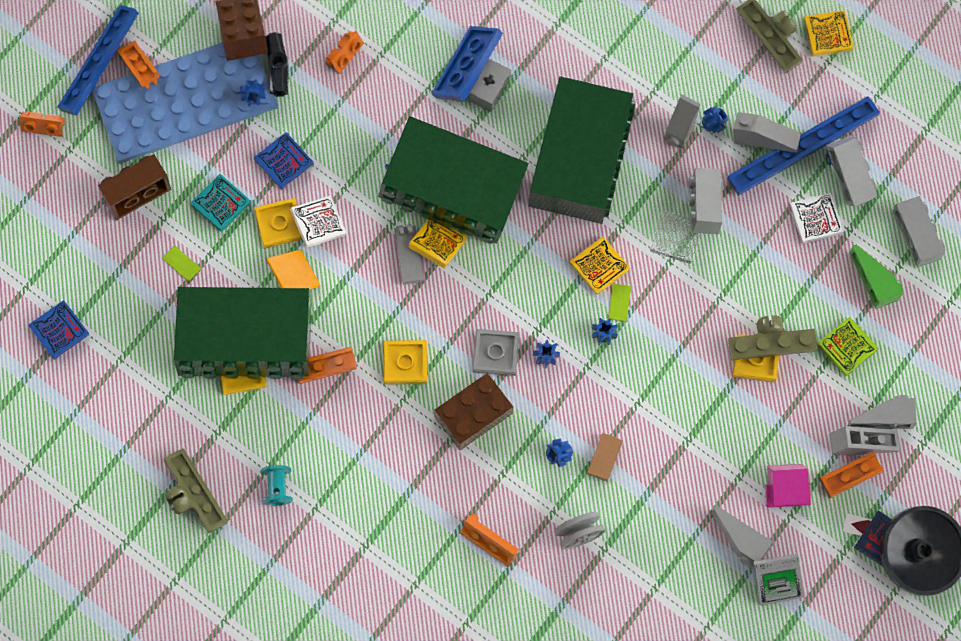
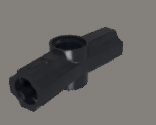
[265,32,289,97]

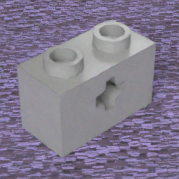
[469,59,511,112]

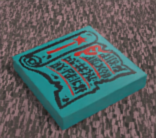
[190,174,251,232]

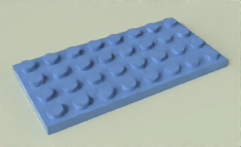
[92,42,278,164]

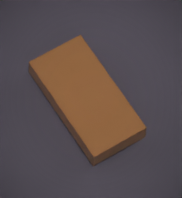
[587,433,623,482]

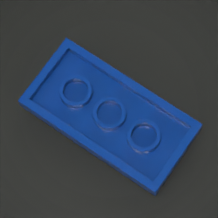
[431,26,503,102]

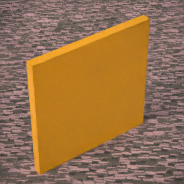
[266,250,320,289]

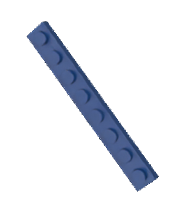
[727,96,880,196]

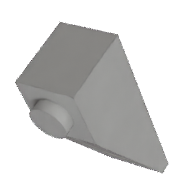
[664,94,700,149]
[733,112,801,153]
[847,395,917,429]
[829,426,900,456]
[711,505,773,567]

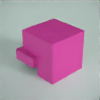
[765,464,811,508]

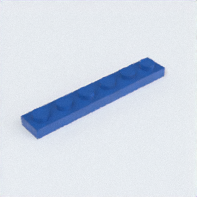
[57,5,139,116]

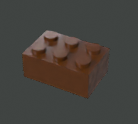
[215,0,268,61]
[98,154,172,221]
[434,373,513,451]

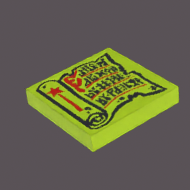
[817,317,879,376]

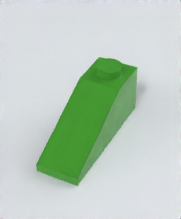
[849,244,903,309]

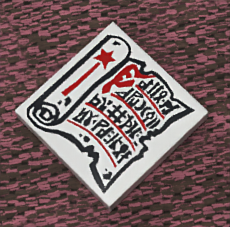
[790,193,844,244]
[290,196,346,248]

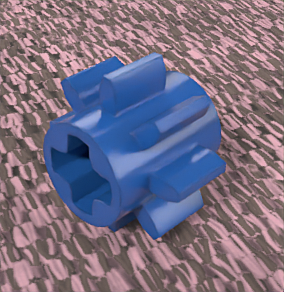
[240,79,266,106]
[701,107,728,133]
[592,318,618,345]
[533,340,560,368]
[546,438,573,467]

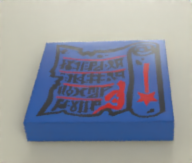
[254,132,314,190]
[28,300,90,360]

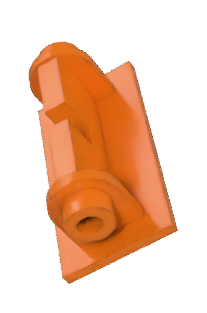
[325,30,364,74]
[19,111,65,137]

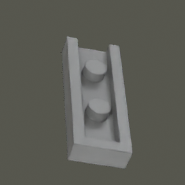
[394,224,424,285]

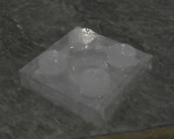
[650,211,700,264]

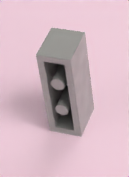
[826,136,877,207]
[689,168,722,234]
[893,196,945,268]

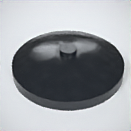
[880,506,961,596]

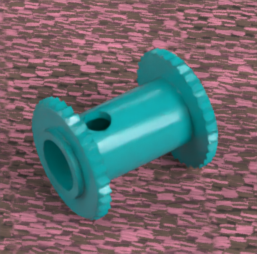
[260,465,293,506]

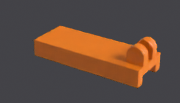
[117,41,160,90]
[299,347,357,384]
[820,451,884,498]
[460,514,519,567]

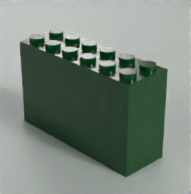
[528,76,636,224]
[378,116,529,244]
[173,287,312,380]

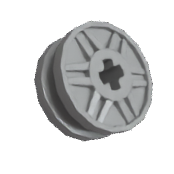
[555,512,605,550]

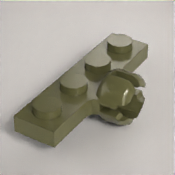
[736,0,803,73]
[728,315,818,361]
[164,448,228,534]

